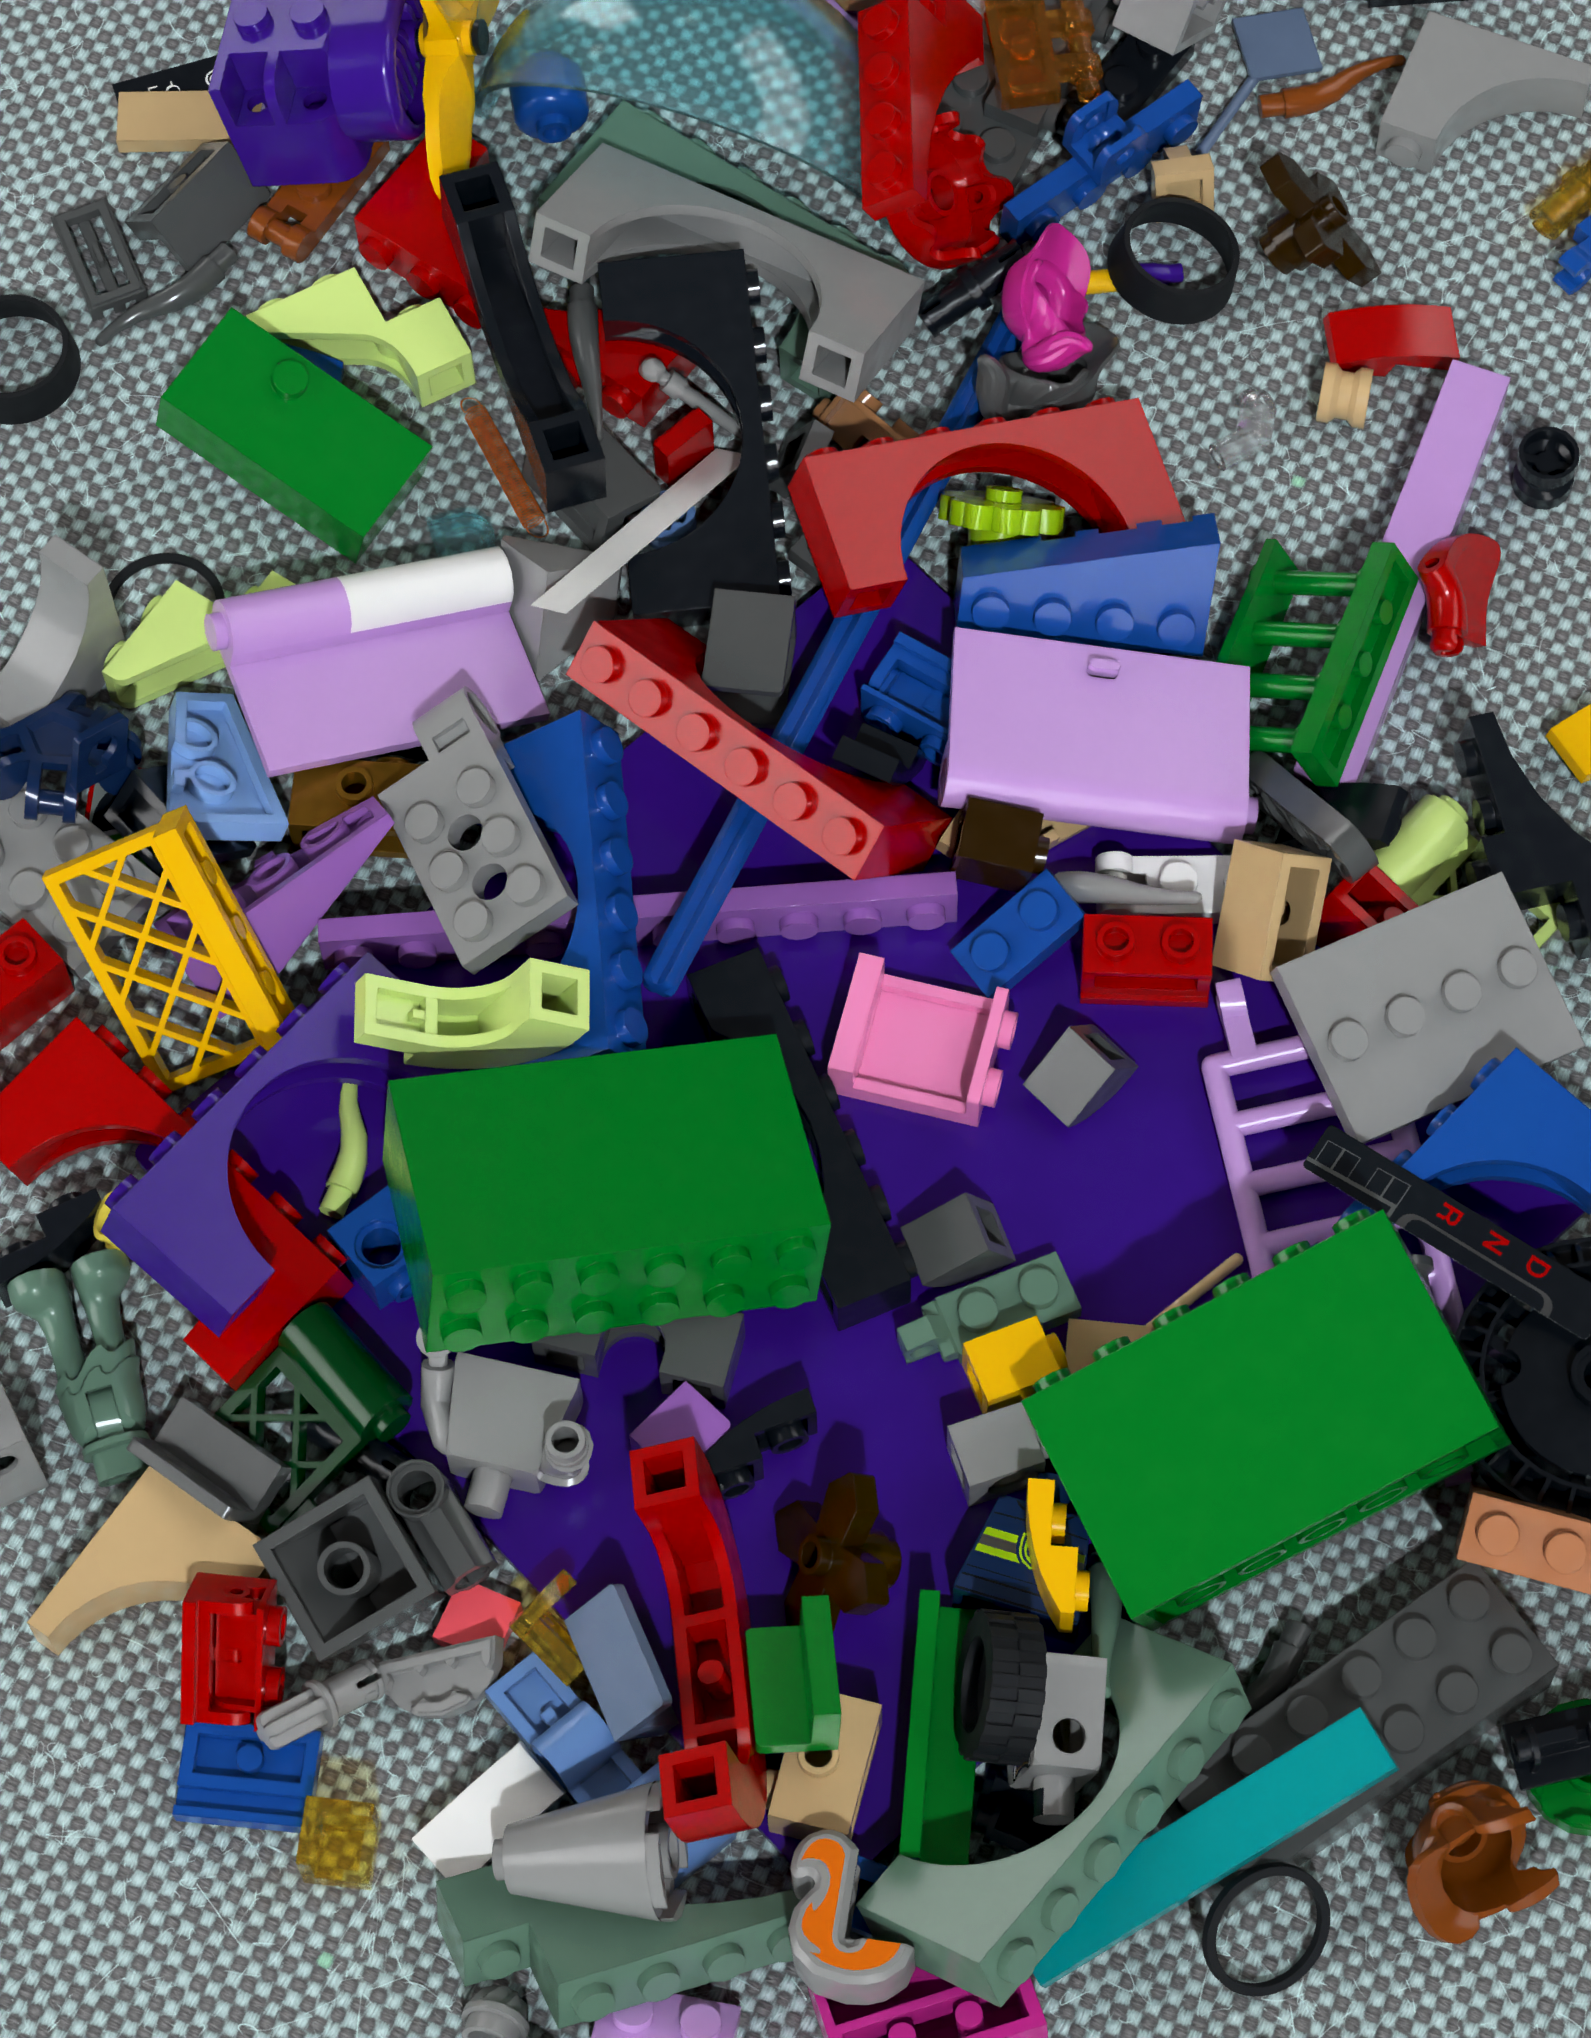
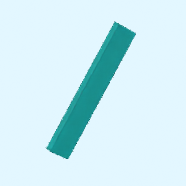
[1033,1707,1400,1988]

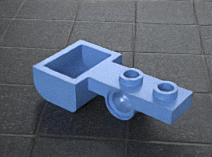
[485,1649,737,1890]

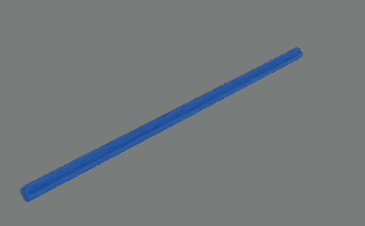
[643,234,1042,998]

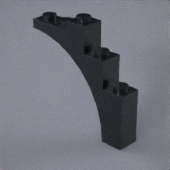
[1454,712,1591,960]

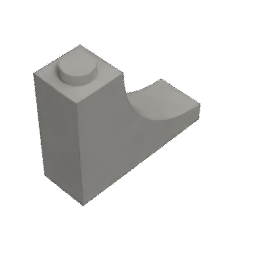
[1375,11,1591,173]
[0,535,126,752]

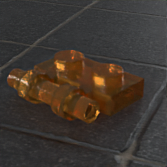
[983,0,1104,111]

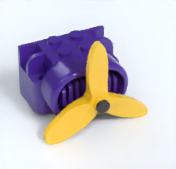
[208,0,499,200]

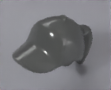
[976,322,1120,421]

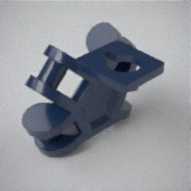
[0,690,143,824]

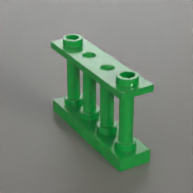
[1216,539,1419,787]

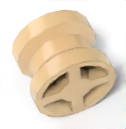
[1316,362,1374,429]

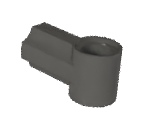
[386,1459,499,1596]

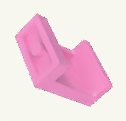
[827,953,1019,1127]

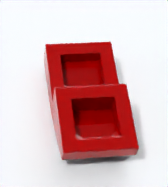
[1323,304,1460,377]

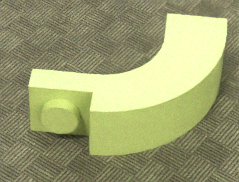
[354,958,590,1069]

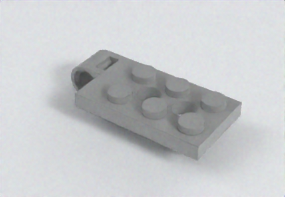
[378,686,579,975]

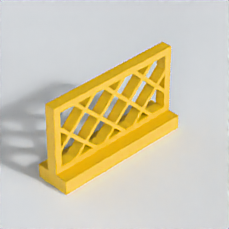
[42,805,295,1091]

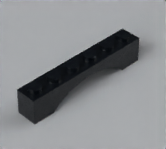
[439,161,607,513]
[687,947,918,1331]

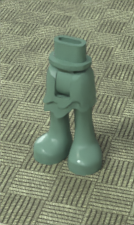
[7,1249,150,1487]

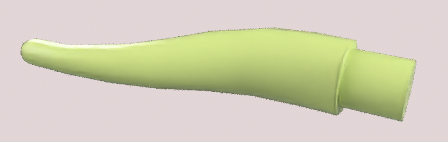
[319,1083,368,1219]

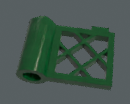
[215,1302,413,1534]

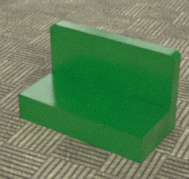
[745,1595,842,1754]

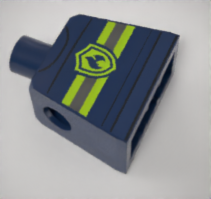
[952,1472,1089,1644]

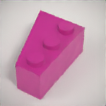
[807,1967,1048,2038]

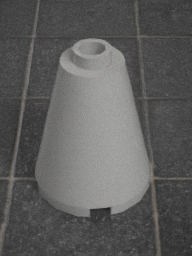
[492,1780,688,1922]

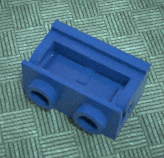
[861,631,952,767]

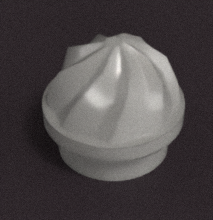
[461,1985,530,2038]

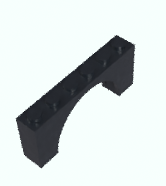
[598,249,792,627]

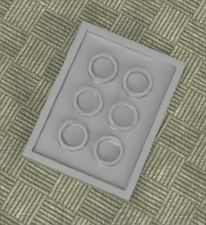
[1270,871,1586,1144]

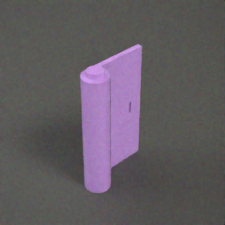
[938,627,1259,845]

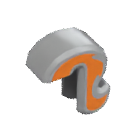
[788,1830,916,2005]

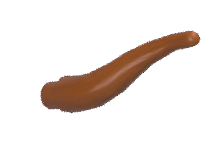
[1258,55,1406,119]

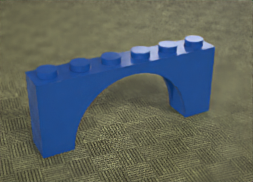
[476,709,648,1069]
[1311,1047,1591,1247]

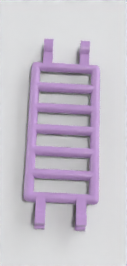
[1201,978,1473,1487]

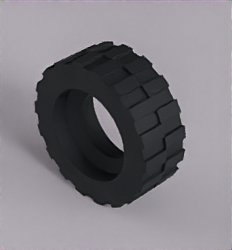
[954,1608,1047,1766]

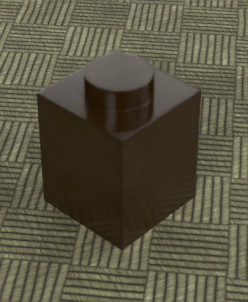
[949,797,1050,893]

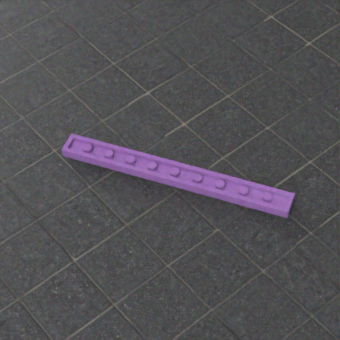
[318,871,958,970]

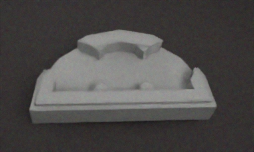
[374,1635,504,1719]

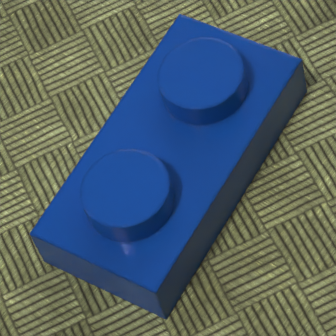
[950,868,1086,999]

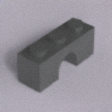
[531,1313,746,1409]

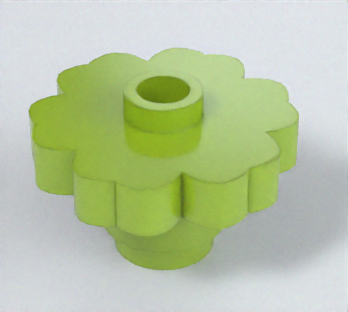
[938,485,1065,546]

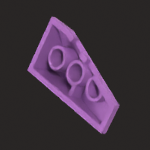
[153,796,395,1019]

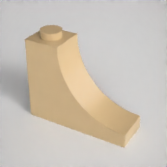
[27,1466,279,1656]

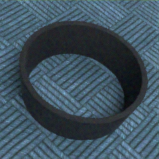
[1107,197,1240,325]
[0,294,81,425]

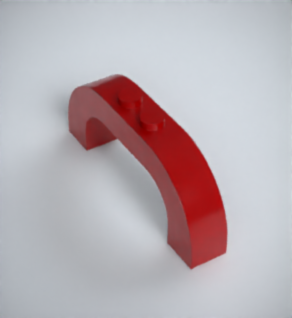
[629,1436,767,1843]

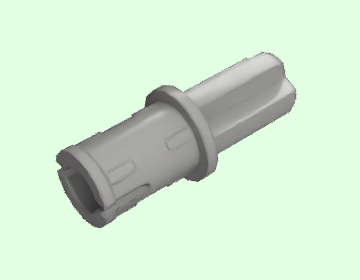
[255,1659,385,1750]

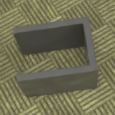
[702,588,797,729]

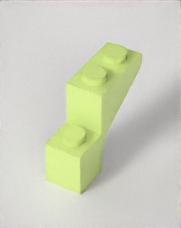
[246,267,476,408]
[102,570,296,708]

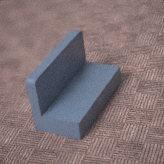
[564,1583,679,1742]

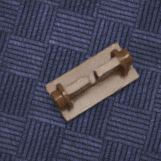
[812,389,919,450]

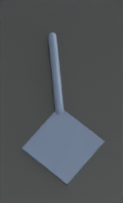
[1196,7,1323,155]

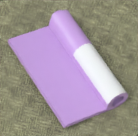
[204,546,550,778]

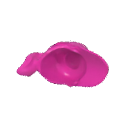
[1001,223,1093,373]

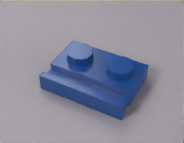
[172,1722,324,1834]

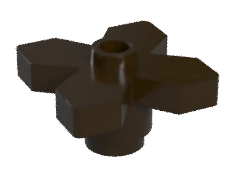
[1259,152,1381,287]
[775,1472,902,1632]

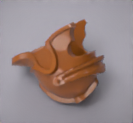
[1405,1780,1559,1944]

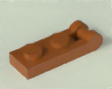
[247,142,390,263]

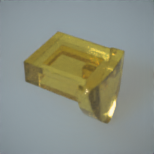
[509,1569,585,1686]

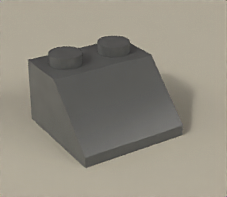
[253,1475,448,1662]

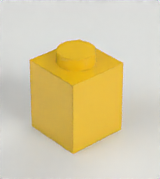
[962,1315,1068,1414]

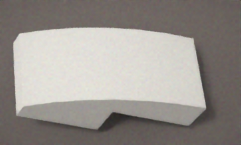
[412,1741,567,1878]

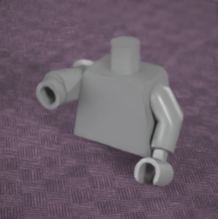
[416,1327,594,1519]

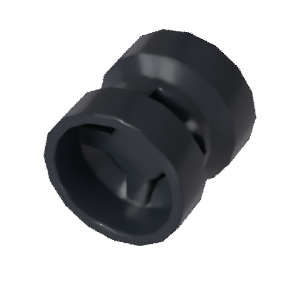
[1512,426,1579,510]

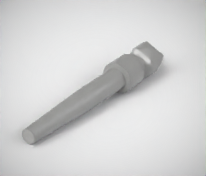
[638,357,742,440]

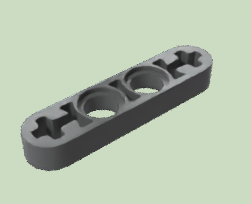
[1249,751,1379,884]

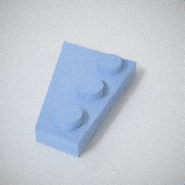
[166,692,289,841]

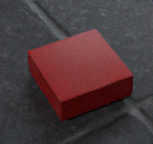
[653,407,714,487]

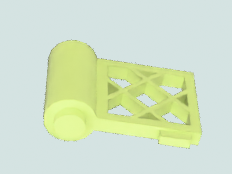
[1374,794,1560,949]

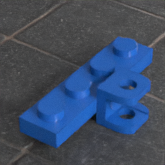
[999,79,1203,245]

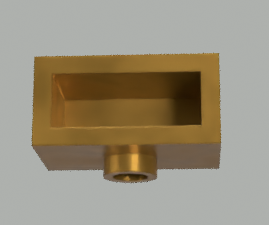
[288,757,421,859]

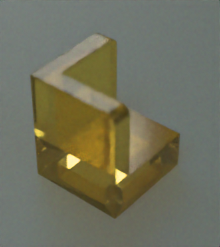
[296,1796,382,1890]

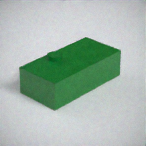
[156,307,433,564]

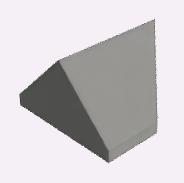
[501,535,622,682]

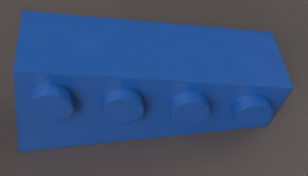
[953,513,1220,657]

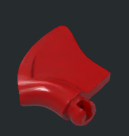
[1417,533,1501,657]

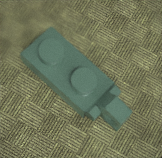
[896,1251,1082,1364]

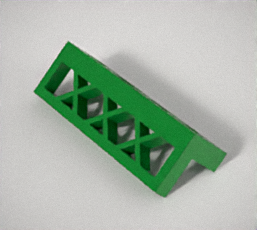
[899,1589,977,1865]

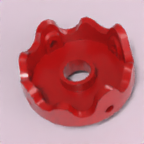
[886,111,1014,270]

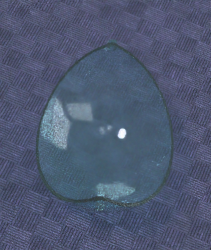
[474,0,892,231]

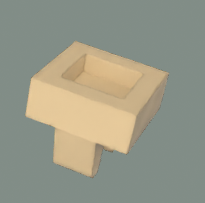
[1151,145,1214,223]

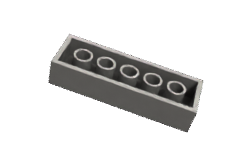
[1157,1562,1559,1919]

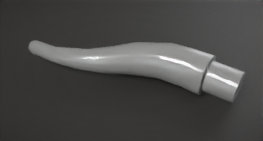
[1055,871,1202,905]

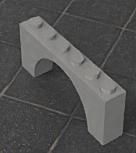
[528,143,925,403]

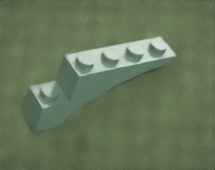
[436,1865,801,2029]

